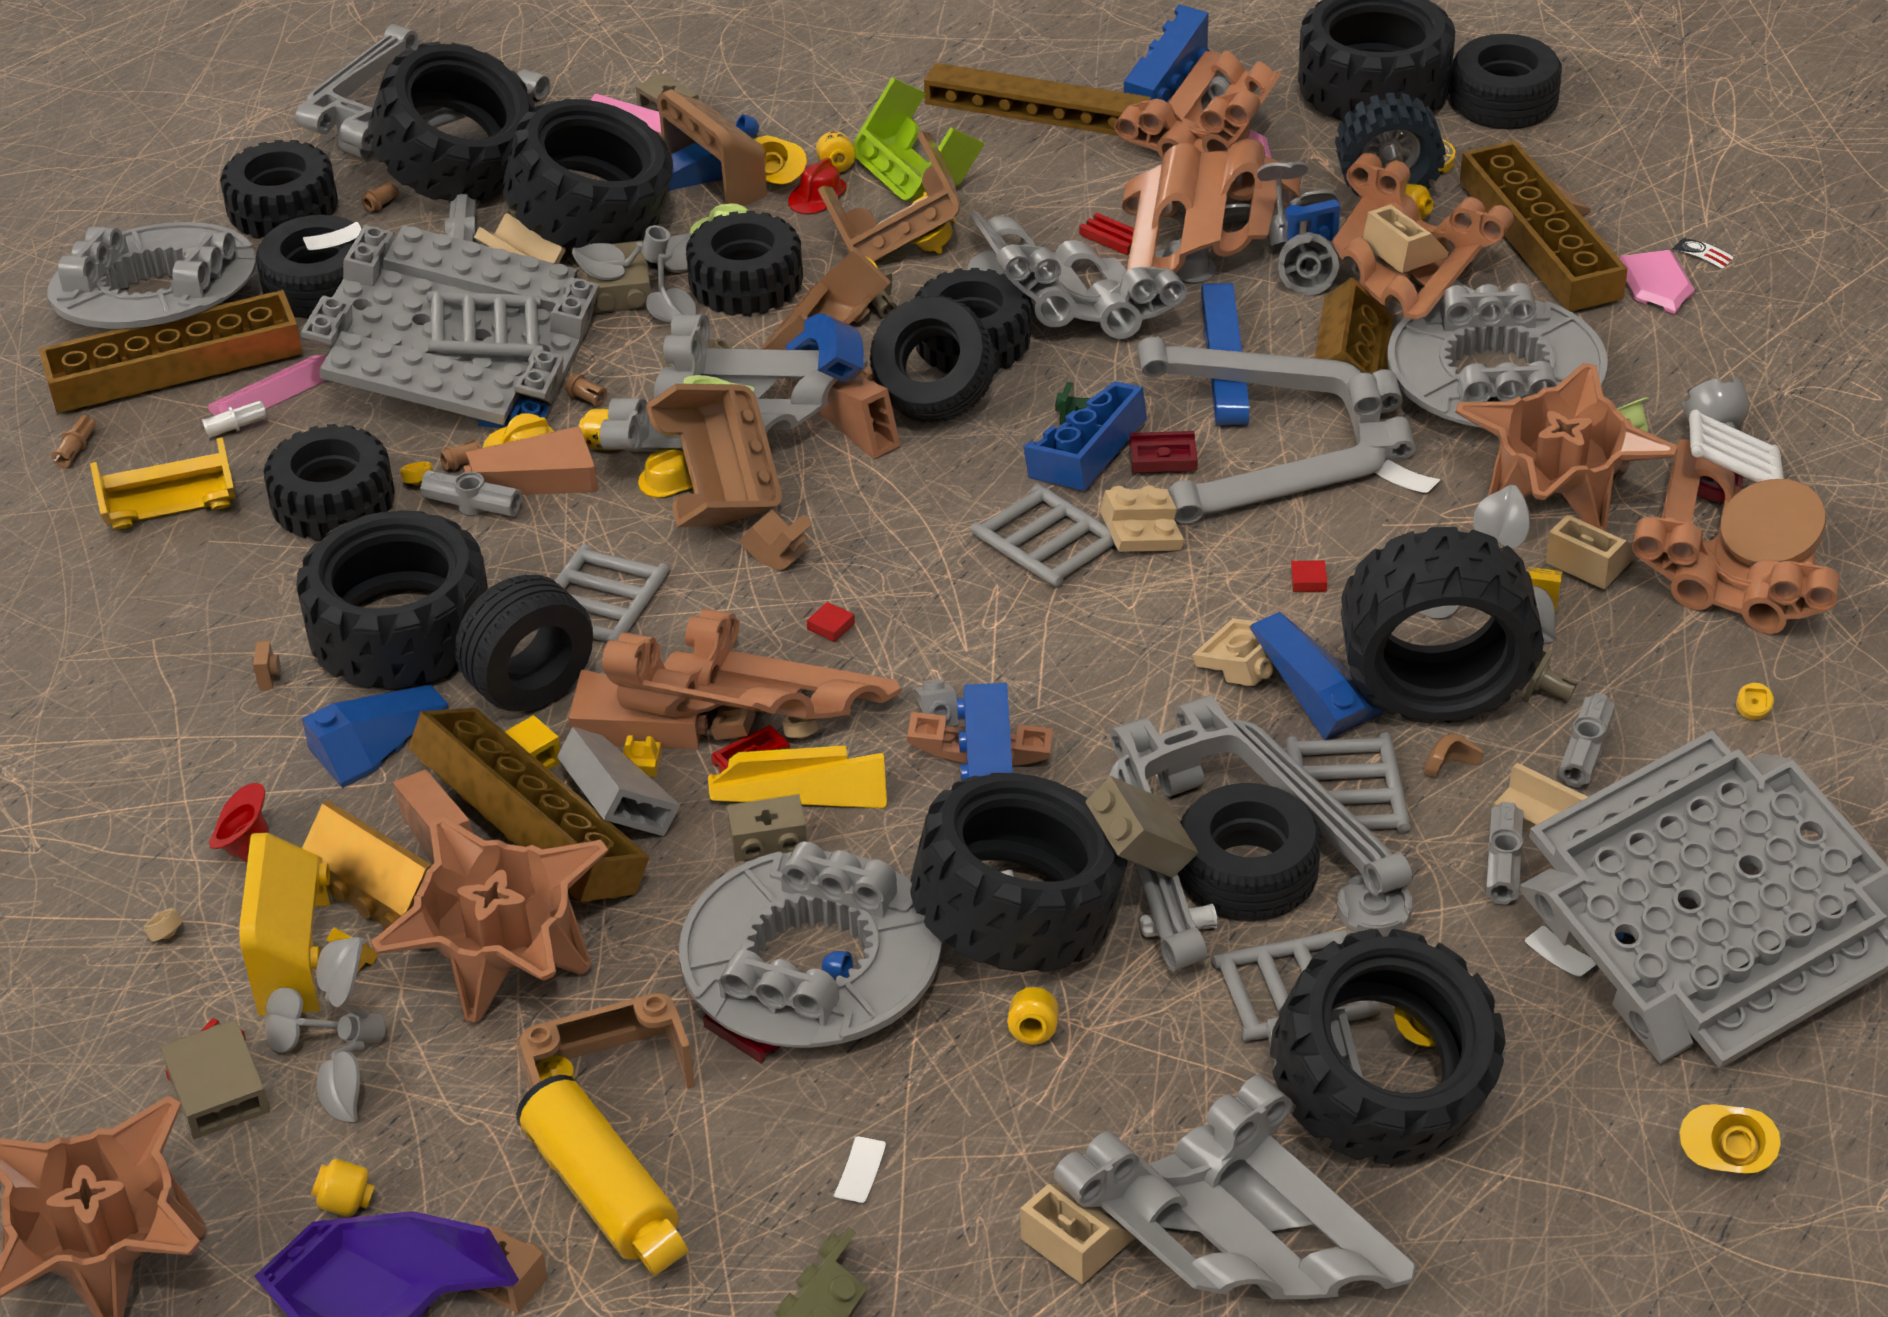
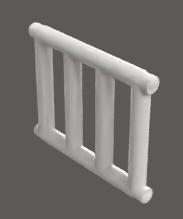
[1689,410,1784,482]

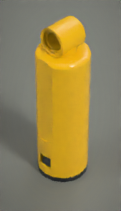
[516,1075,689,1277]

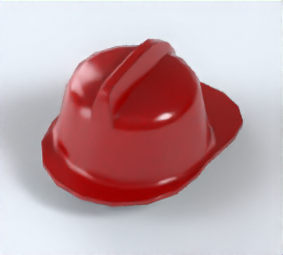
[788,158,846,214]
[209,782,269,862]

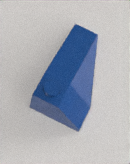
[668,142,723,191]
[1250,612,1384,740]
[302,685,449,788]

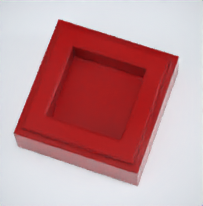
[1291,560,1327,592]
[807,602,855,642]

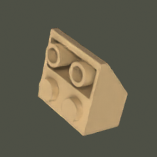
[1363,204,1449,273]
[1545,514,1637,590]
[1020,1184,1135,1285]

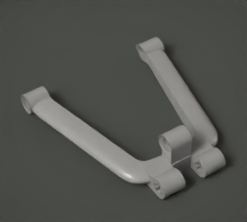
[295,24,550,159]
[1137,337,1416,525]
[1109,695,1412,971]

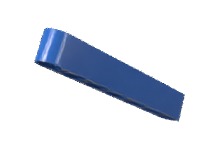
[1201,283,1249,426]

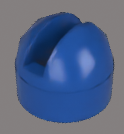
[736,114,759,138]
[821,951,853,981]

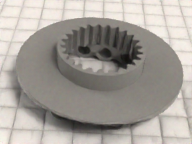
[47,222,256,329]
[1387,283,1608,428]
[679,841,942,1048]

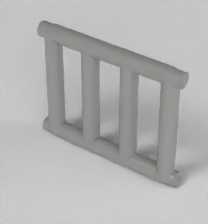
[426,291,544,357]
[970,484,1116,588]
[555,544,670,644]
[1286,732,1411,833]
[1211,930,1381,1041]

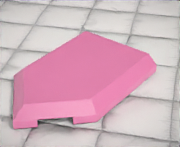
[1619,250,1695,314]

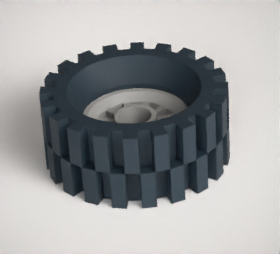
[1335,93,1446,196]

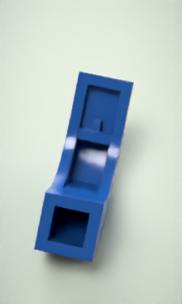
[786,314,864,382]

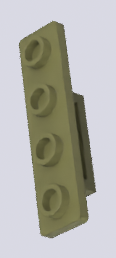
[774,1227,867,1317]

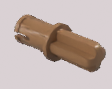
[51,415,96,468]

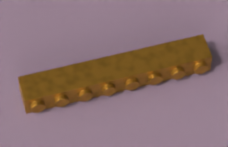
[924,62,1151,136]

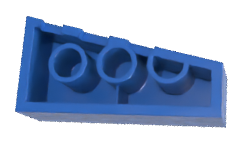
[1124,4,1210,102]
[1023,381,1147,491]
[957,683,1013,780]

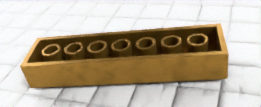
[1460,140,1628,312]
[38,290,303,413]
[408,708,650,902]

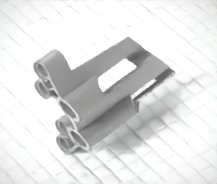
[969,210,1187,339]
[600,314,868,453]
[1053,1074,1417,1299]

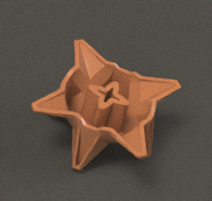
[1455,363,1678,531]
[371,816,608,1022]
[0,1096,206,1317]

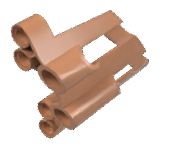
[1114,51,1282,160]
[1122,138,1301,273]
[1331,153,1514,320]
[1632,439,1840,634]
[602,609,901,719]

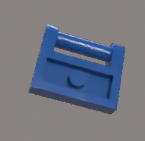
[1285,199,1340,260]

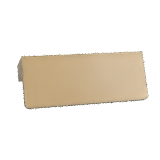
[474,213,565,264]
[1493,763,1588,832]

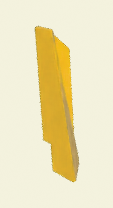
[708,745,887,808]

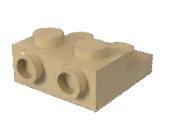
[1100,485,1184,552]
[1192,618,1275,686]

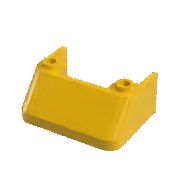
[90,437,236,530]
[239,833,331,1015]

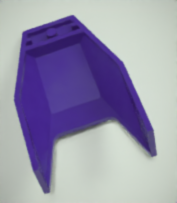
[254,1211,519,1317]

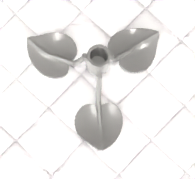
[1223,161,1339,250]
[572,225,696,323]
[1421,485,1556,643]
[265,937,386,1122]

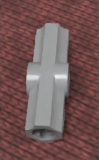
[445,194,478,243]
[420,470,522,517]
[1559,693,1615,788]
[1485,802,1524,905]

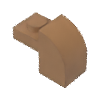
[739,509,812,570]

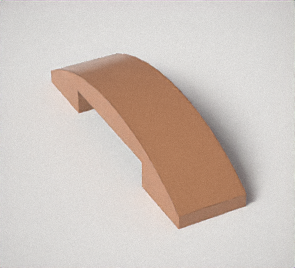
[907,712,1053,766]

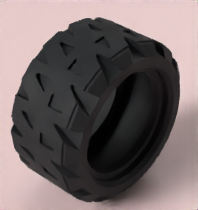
[1298,0,1456,122]
[368,42,535,203]
[503,99,674,249]
[296,510,488,690]
[1340,527,1544,723]
[910,772,1128,972]
[1270,929,1506,1164]

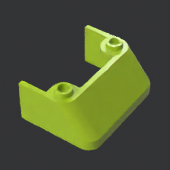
[853,77,985,203]

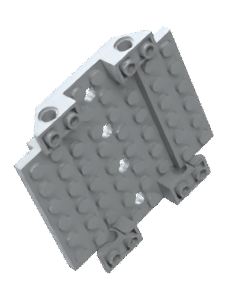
[301,225,599,425]
[1518,730,1888,1069]

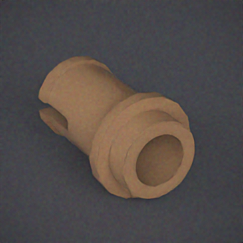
[361,181,399,212]
[565,374,607,407]
[439,439,482,471]

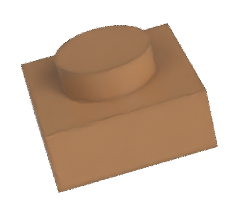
[253,641,280,690]
[710,706,756,740]

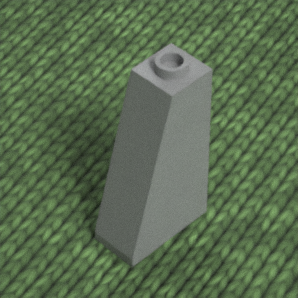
[557,727,680,836]

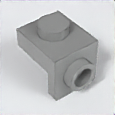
[914,679,959,727]

